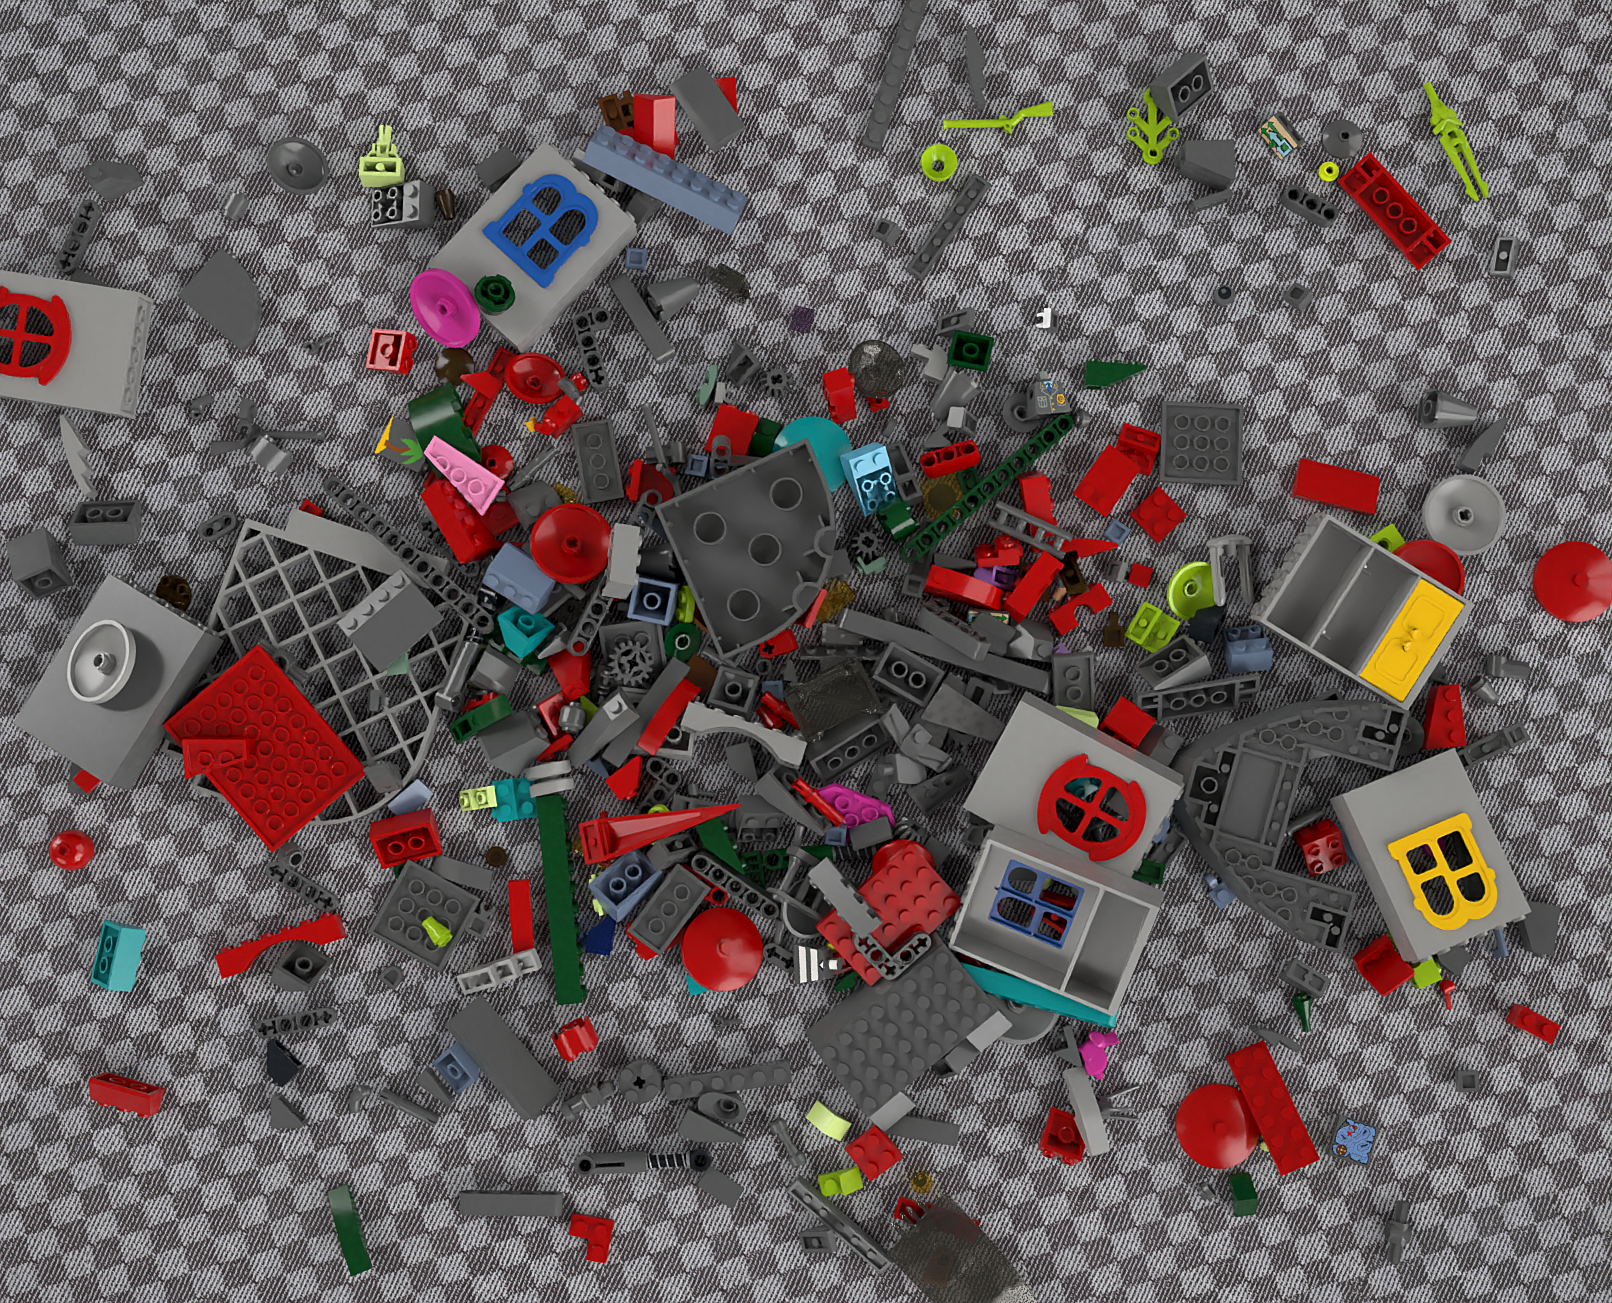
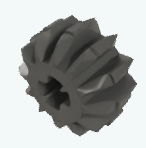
[759,364,794,399]
[850,526,885,561]
[893,816,928,845]

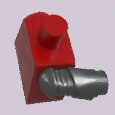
[524,376,584,440]

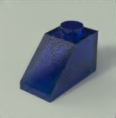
[582,915,617,956]

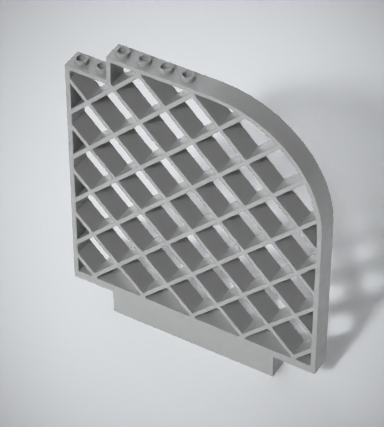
[161,508,480,825]

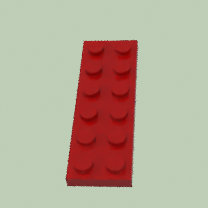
[1225,1040,1320,1176]

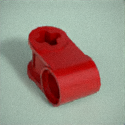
[759,629,799,660]

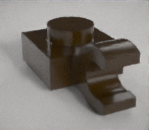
[1103,612,1125,647]

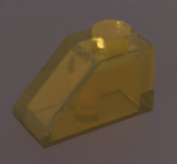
[816,581,857,624]

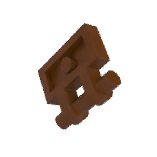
[597,90,634,131]

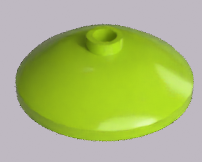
[1167,561,1217,621]

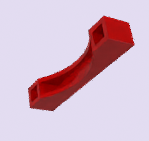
[215,911,347,979]

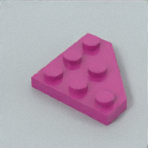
[817,783,897,843]

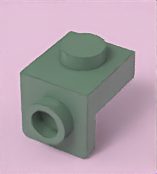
[854,556,888,577]

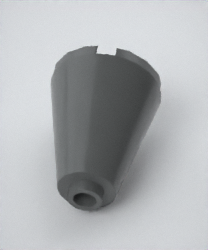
[642,276,701,324]
[929,365,983,422]
[1416,388,1478,429]
[636,541,683,581]

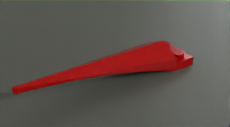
[578,803,742,865]

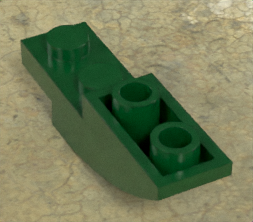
[448,694,513,745]

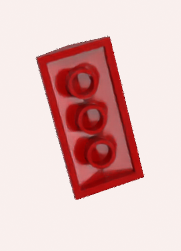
[634,93,675,161]

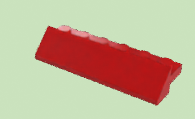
[1337,152,1452,271]

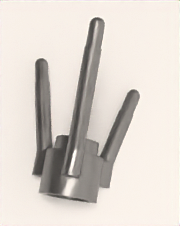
[1097,1084,1140,1121]

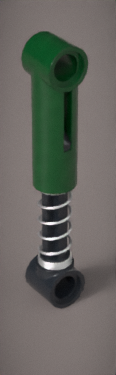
[763,839,892,870]

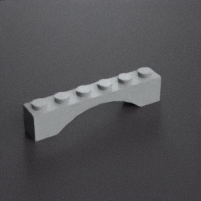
[680,701,807,770]

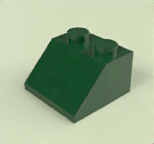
[946,330,995,373]

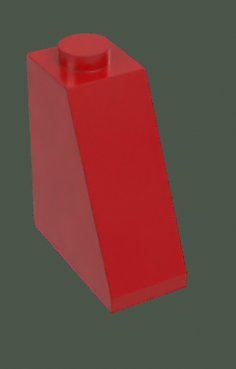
[547,641,592,702]

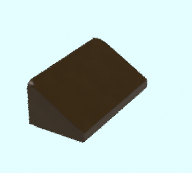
[1059,555,1090,594]

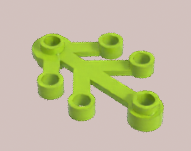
[1126,88,1179,165]

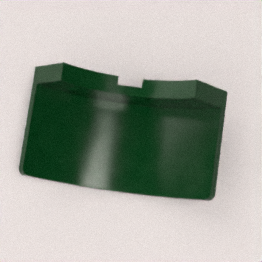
[408,382,482,479]

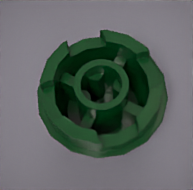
[474,274,515,316]

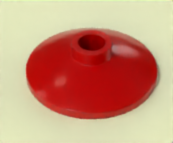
[478,445,514,481]

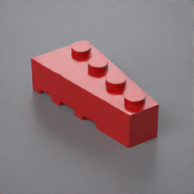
[420,480,501,564]

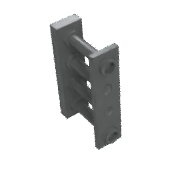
[766,846,860,922]

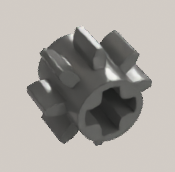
[878,607,903,625]

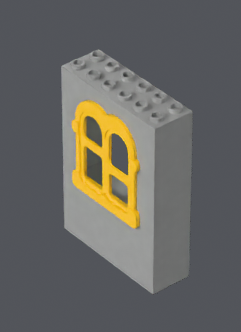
[1329,748,1532,963]

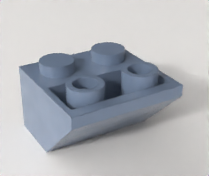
[1221,625,1273,674]

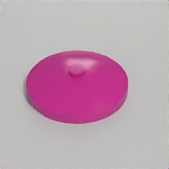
[410,268,480,348]

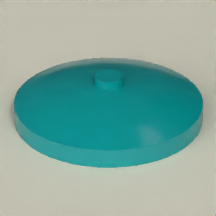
[772,416,853,493]

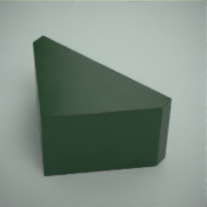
[1228,1172,1258,1217]

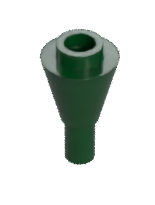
[1291,993,1312,1032]

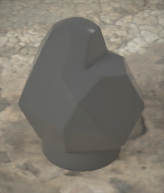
[278,842,304,867]

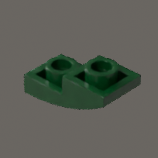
[833,969,863,993]

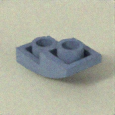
[585,755,612,778]

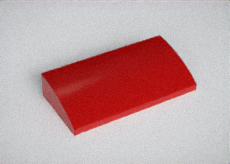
[1291,458,1379,516]

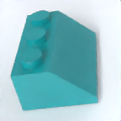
[90,920,146,992]

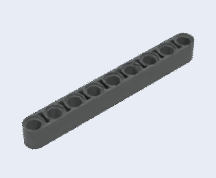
[567,489,662,656]

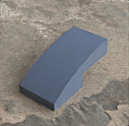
[685,454,724,480]

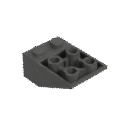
[371,180,435,229]

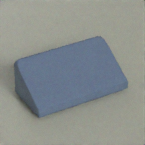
[387,778,434,816]

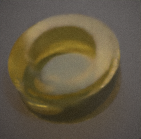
[911,1171,932,1194]

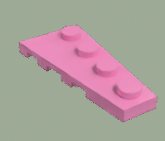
[424,436,505,516]

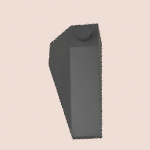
[566,687,640,769]
[1135,723,1184,767]
[753,763,833,836]

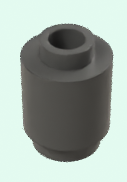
[222,190,250,222]

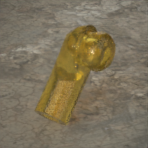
[553,482,577,504]

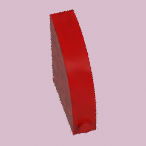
[923,565,1006,611]

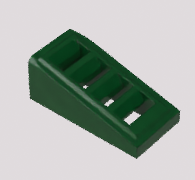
[740,850,766,893]

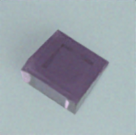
[791,306,815,334]

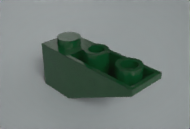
[1082,358,1148,391]
[695,817,747,875]

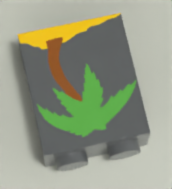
[375,416,430,476]

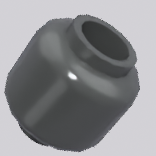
[558,702,587,734]

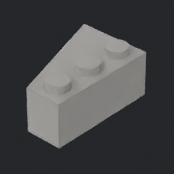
[601,523,643,600]

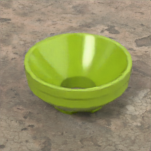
[921,144,957,181]

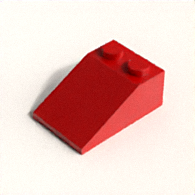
[1072,444,1142,517]

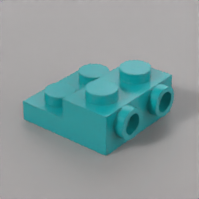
[492,777,538,823]

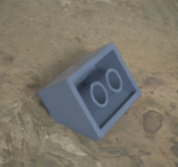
[482,542,556,615]
[588,849,663,923]

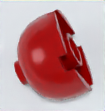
[49,829,95,871]

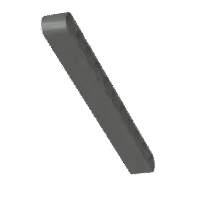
[323,476,494,634]
[835,608,1052,695]

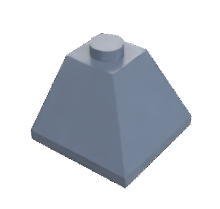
[432,1041,479,1095]

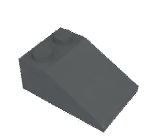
[1133,634,1212,690]

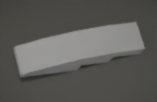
[59,414,98,498]
[456,948,543,995]
[1062,1065,1110,1157]

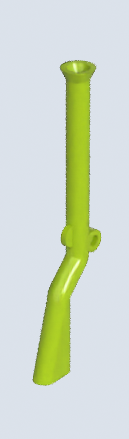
[943,100,1053,134]

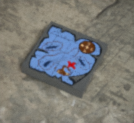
[1326,1114,1380,1168]

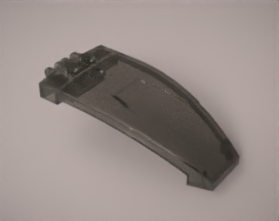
[886,1191,1039,1303]

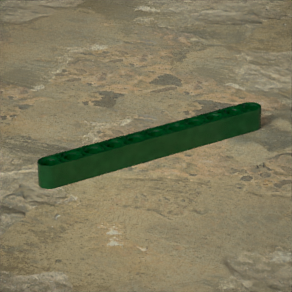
[899,414,1074,563]

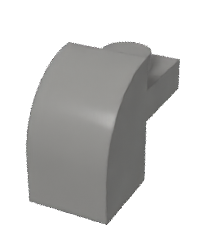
[910,344,948,385]

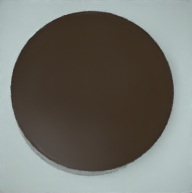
[485,846,507,867]

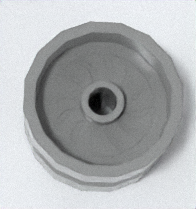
[525,760,576,798]

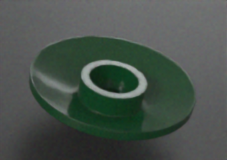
[664,622,701,661]

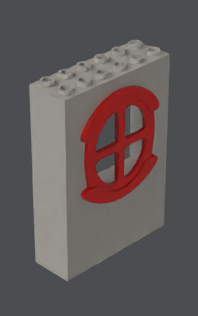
[0,270,154,419]
[963,691,1185,879]

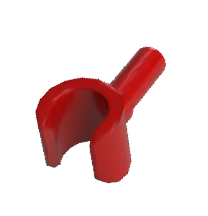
[1439,979,1456,1010]

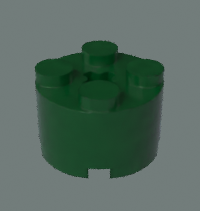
[874,497,920,545]

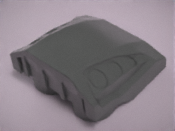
[469,644,522,697]

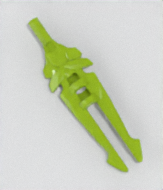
[1423,82,1488,202]

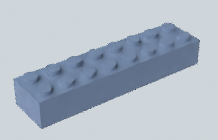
[582,125,748,235]

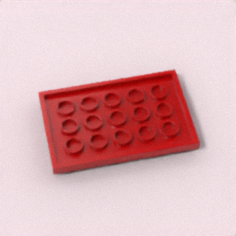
[815,842,963,987]

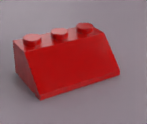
[369,807,443,869]
[89,1072,165,1118]

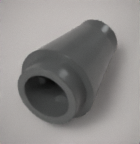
[1468,675,1500,705]

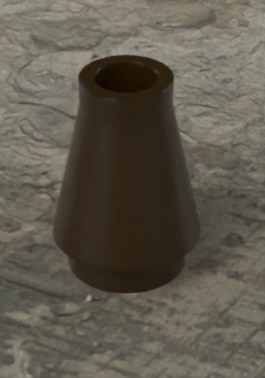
[435,189,456,221]

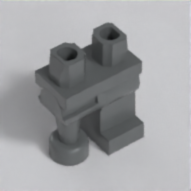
[560,1078,616,1123]

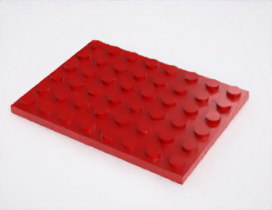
[162,644,366,853]

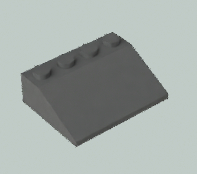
[337,568,445,673]

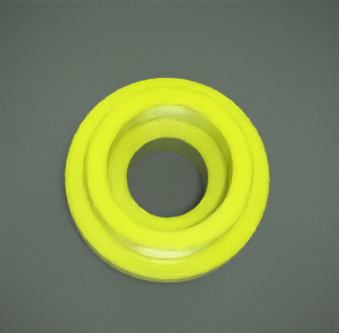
[1318,162,1339,182]

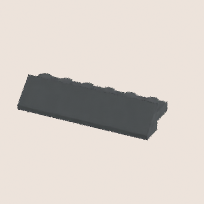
[1131,673,1260,722]

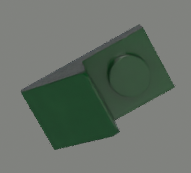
[748,417,781,458]

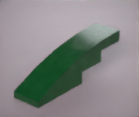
[470,621,550,677]
[327,1183,373,1277]

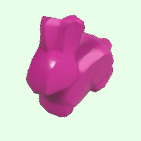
[1077,1031,1119,1080]

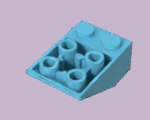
[839,442,899,517]

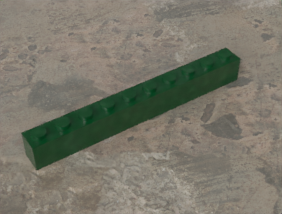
[536,794,587,1006]

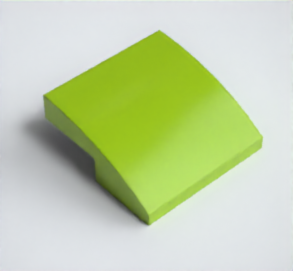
[1125,601,1181,654]

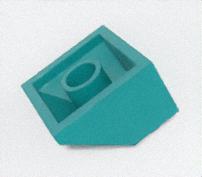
[497,605,555,659]

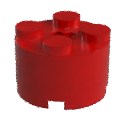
[551,1016,600,1062]

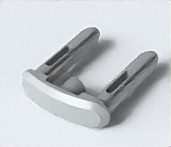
[1206,534,1254,606]

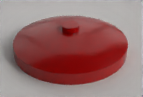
[530,503,611,584]
[1392,539,1465,596]
[1532,541,1612,623]
[681,907,763,992]
[1175,1083,1260,1169]

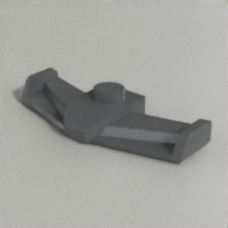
[880,702,954,773]

